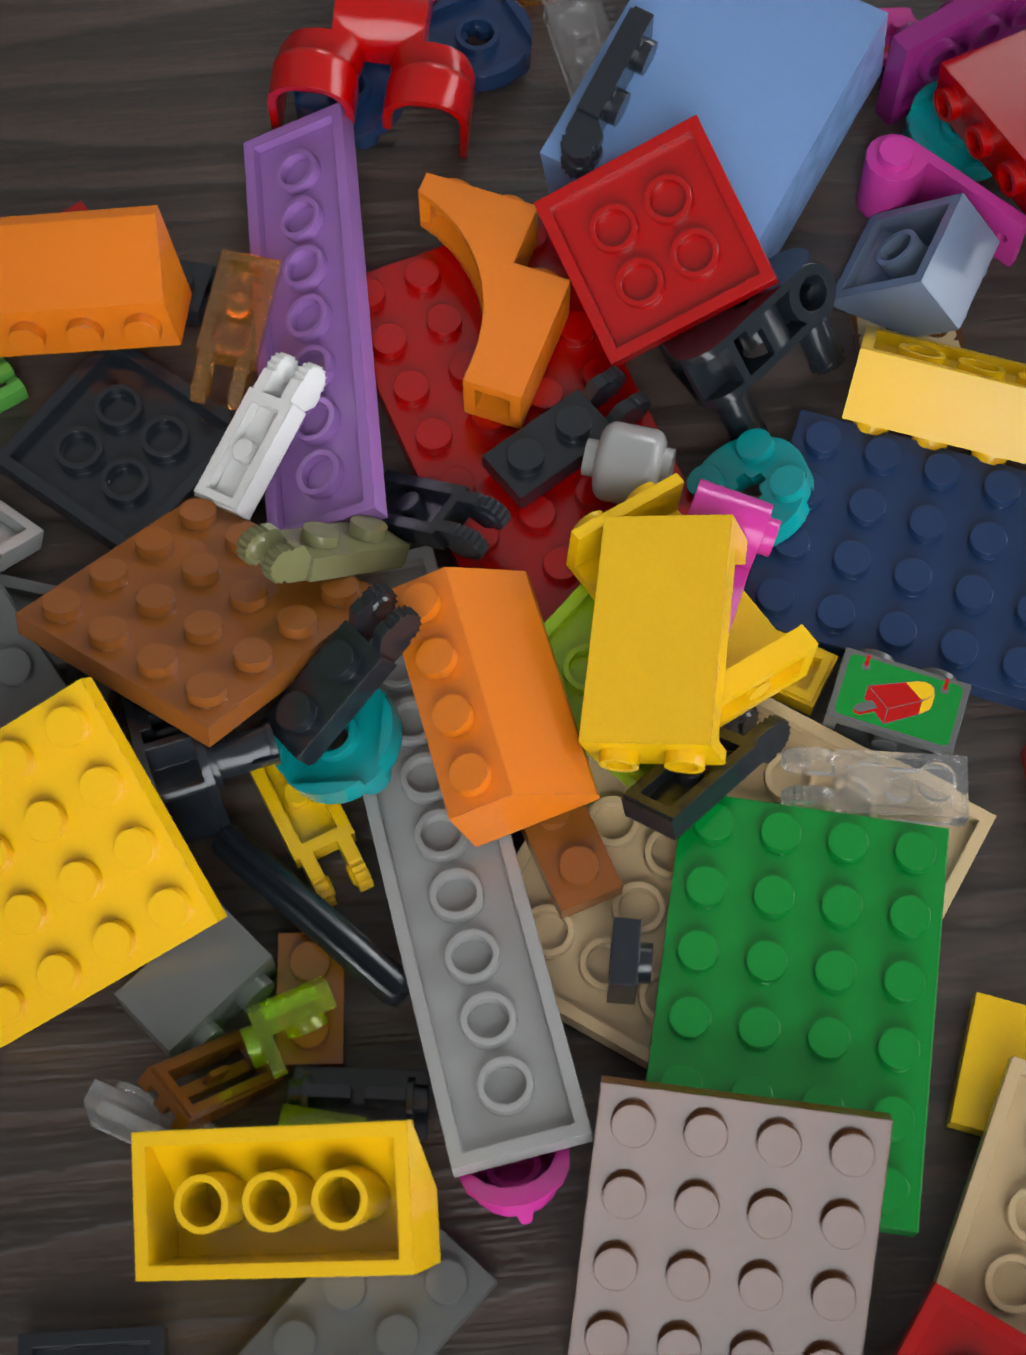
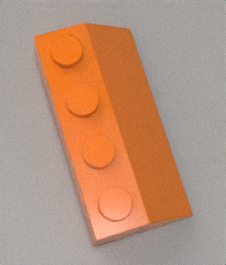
[0,205,192,357]
[392,567,600,847]

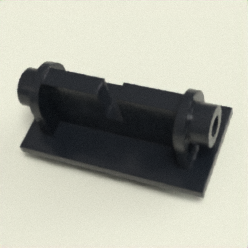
[287,1066,431,1141]

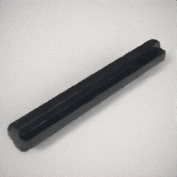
[212,825,410,1007]

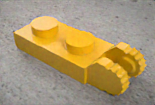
[249,764,374,907]

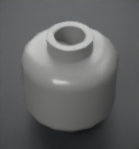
[581,421,676,504]

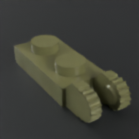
[235,515,410,584]

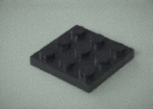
[0,348,234,550]

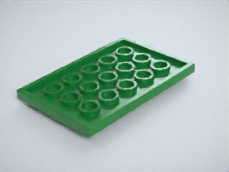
[645,796,950,1237]

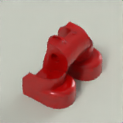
[267,0,476,159]

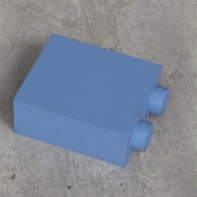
[540,0,888,259]

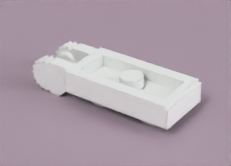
[194,352,327,520]

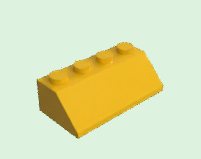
[842,325,1026,465]
[131,1120,441,1281]

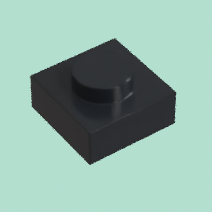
[607,917,653,1005]

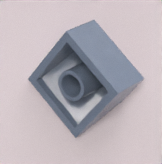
[833,193,1000,337]

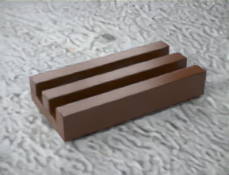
[137,1027,284,1130]

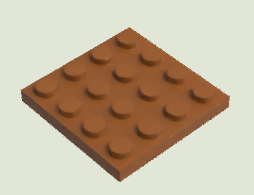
[15,496,372,748]

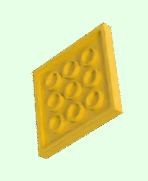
[0,677,228,1048]

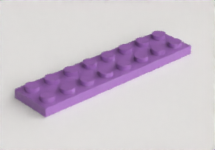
[243,103,388,530]

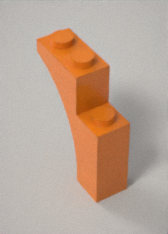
[418,173,571,429]

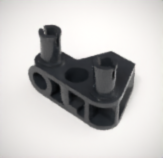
[658,248,847,441]
[121,695,282,844]

